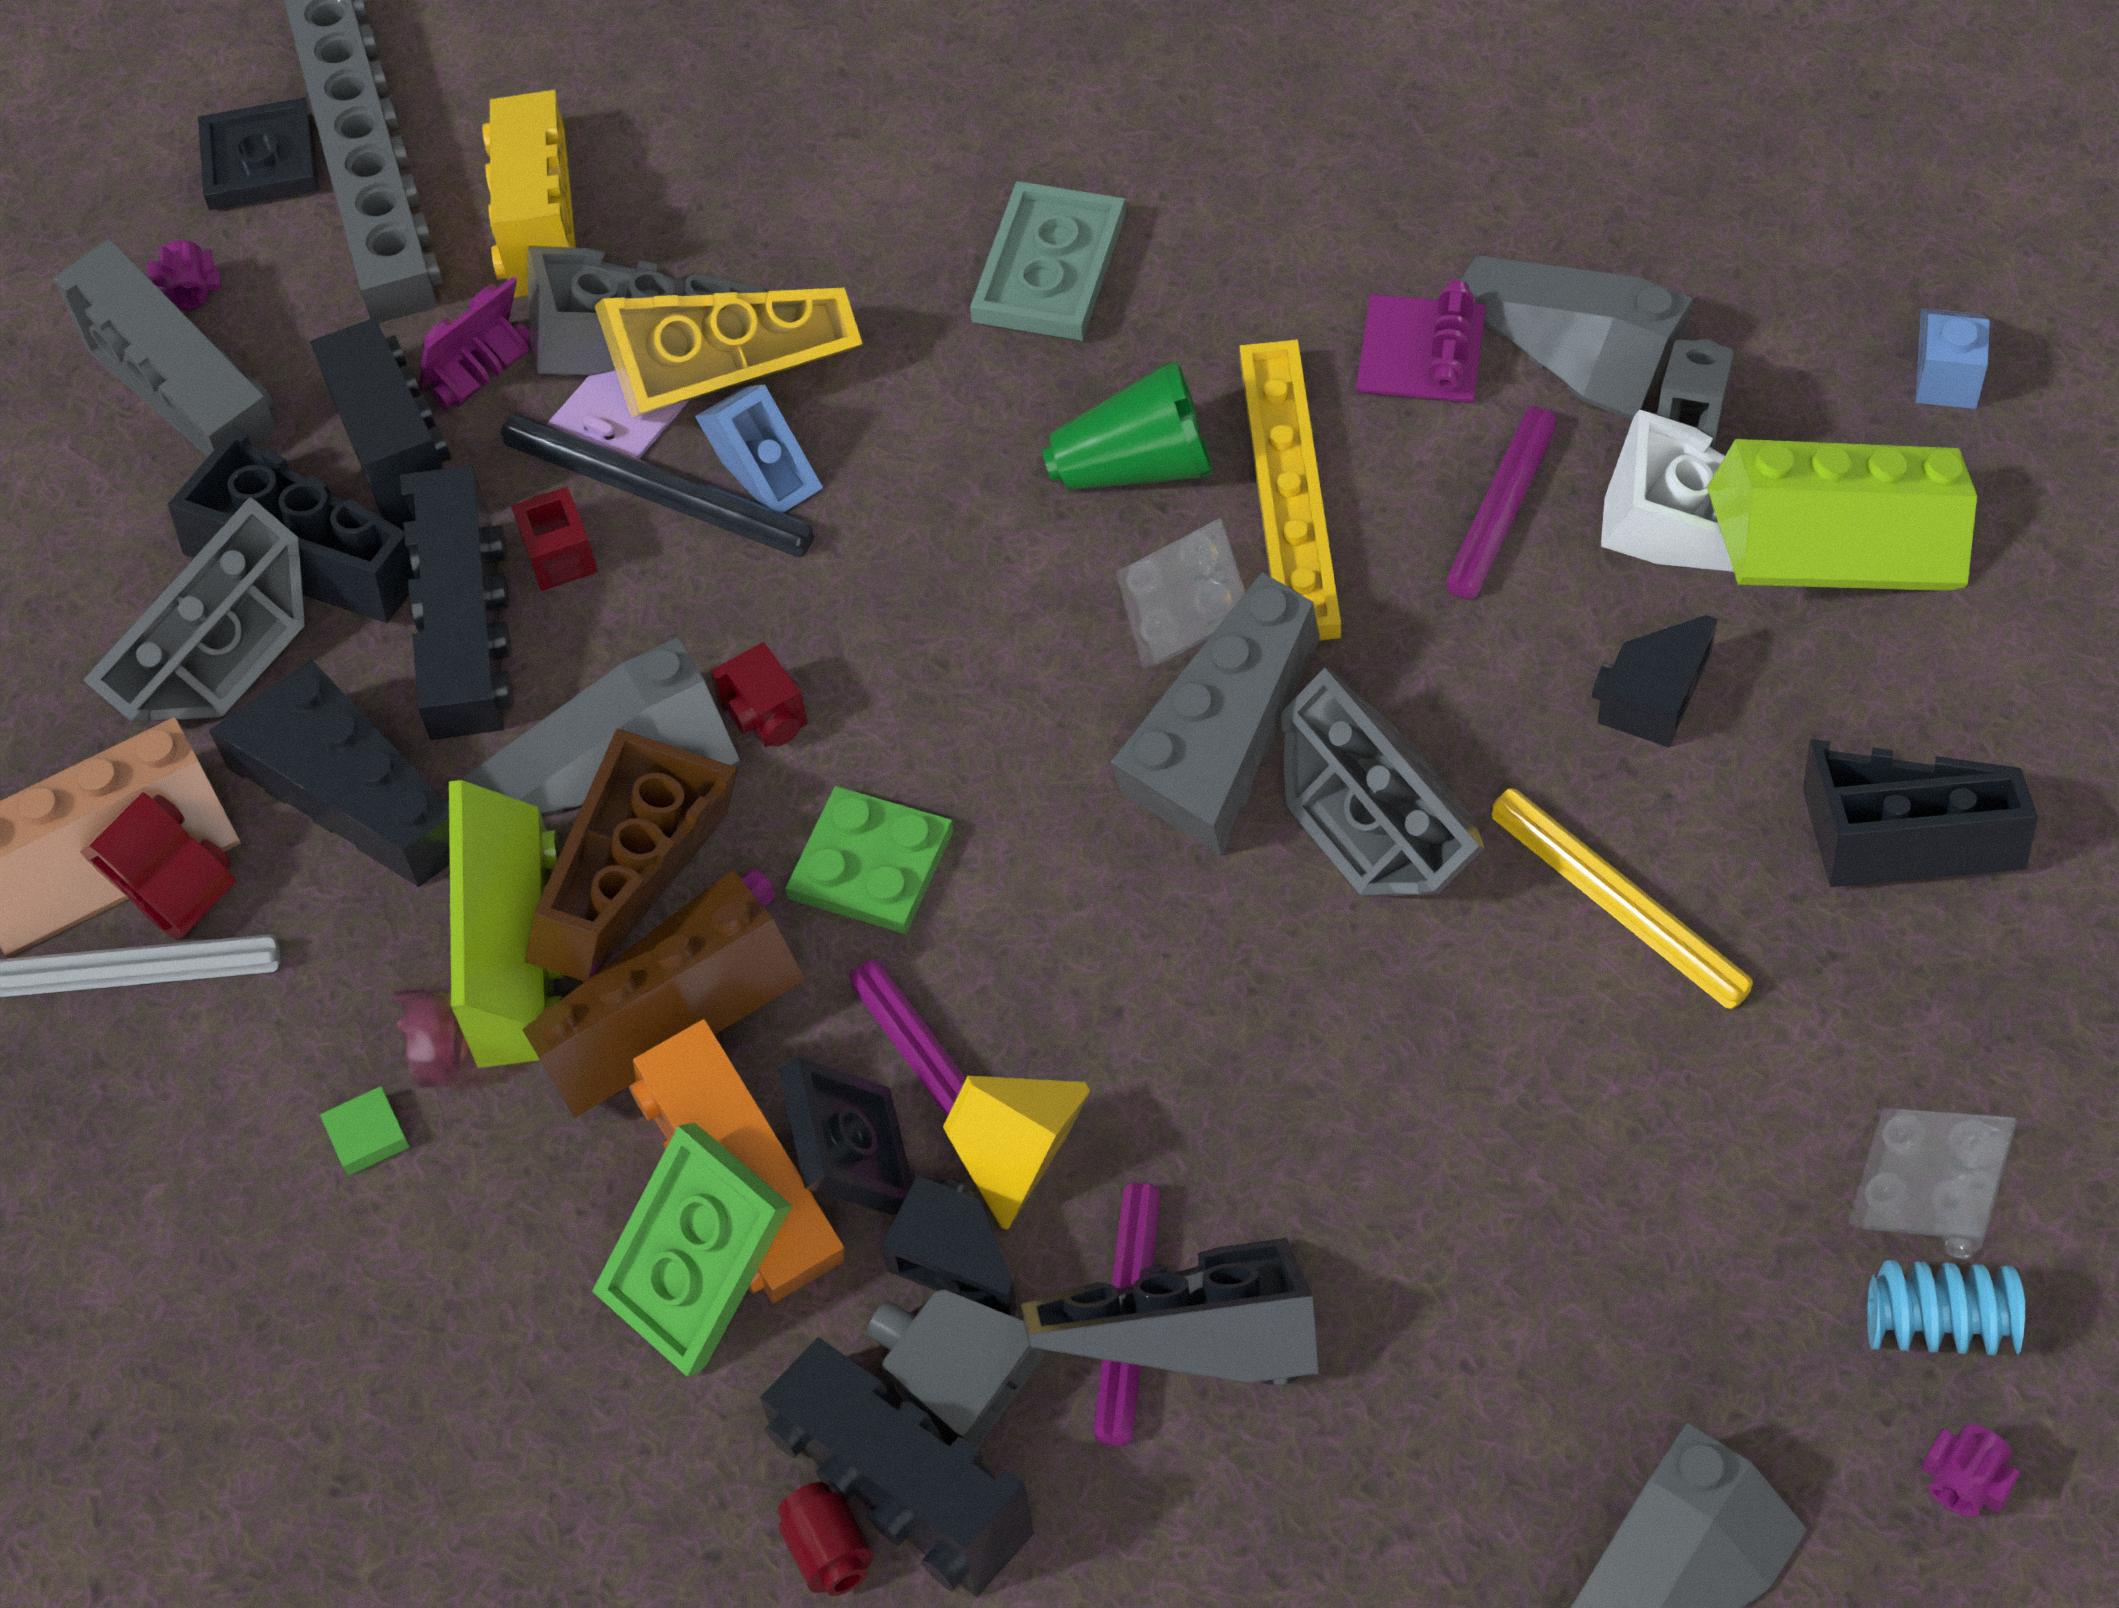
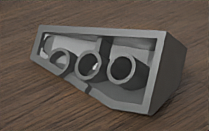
[527,246,764,376]

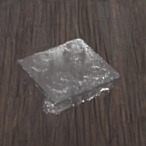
[1116,518,1245,669]
[1848,1108,2017,1259]

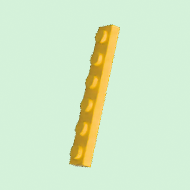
[1239,340,1341,641]

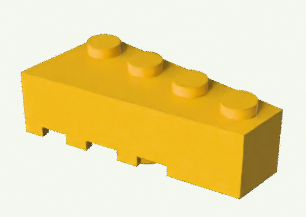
[482,90,576,298]
[595,288,863,418]

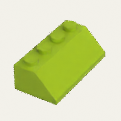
[1707,439,1977,591]
[449,780,565,1068]

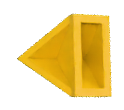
[943,1076,1090,1230]

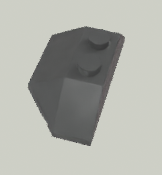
[83,496,305,722]
[1281,667,1485,897]

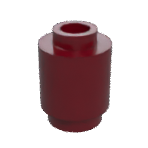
[777,1482,874,1596]

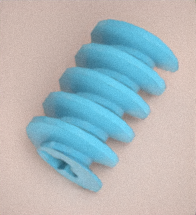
[1867,1260,2025,1356]

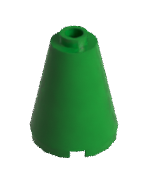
[1042,361,1214,490]

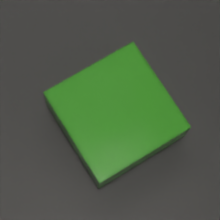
[319,1086,409,1176]

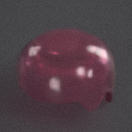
[393,986,469,1088]

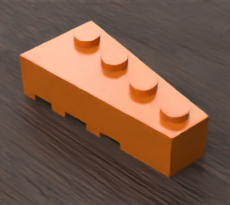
[629,1019,844,1304]

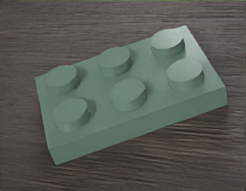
[970,181,1126,341]

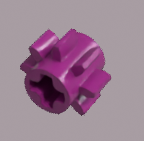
[146,240,221,311]
[1921,1424,2020,1517]

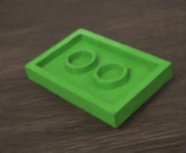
[592,1122,792,1376]

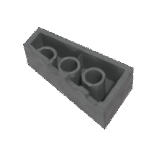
[53,239,277,457]
[1111,572,1320,856]

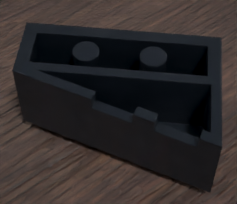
[1803,739,2038,887]

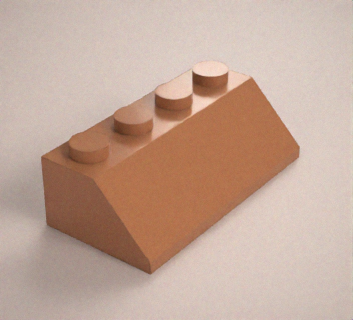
[0,717,241,959]

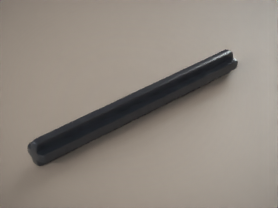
[500,413,815,557]

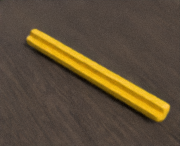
[1491,788,1753,1009]

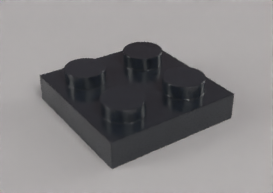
[198,97,319,211]
[779,1056,913,1215]

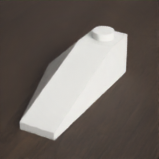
[1601,409,1733,571]

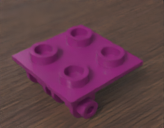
[418,276,531,409]
[1356,280,1486,403]

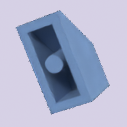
[1915,308,1990,409]
[695,384,823,513]

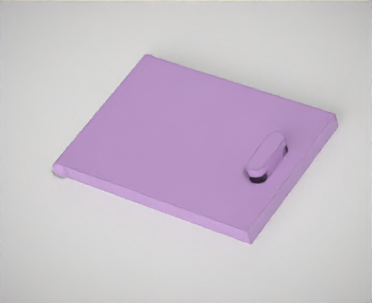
[548,370,688,459]

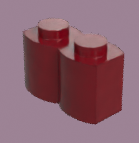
[80,792,236,940]

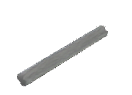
[0,934,281,997]

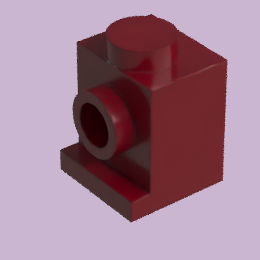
[511,486,598,591]
[710,642,808,748]

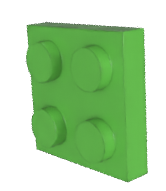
[785,786,954,934]

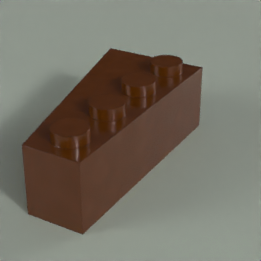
[525,728,738,982]
[522,870,806,1118]

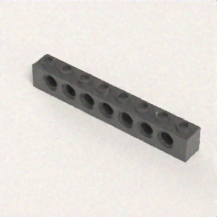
[284,0,444,323]

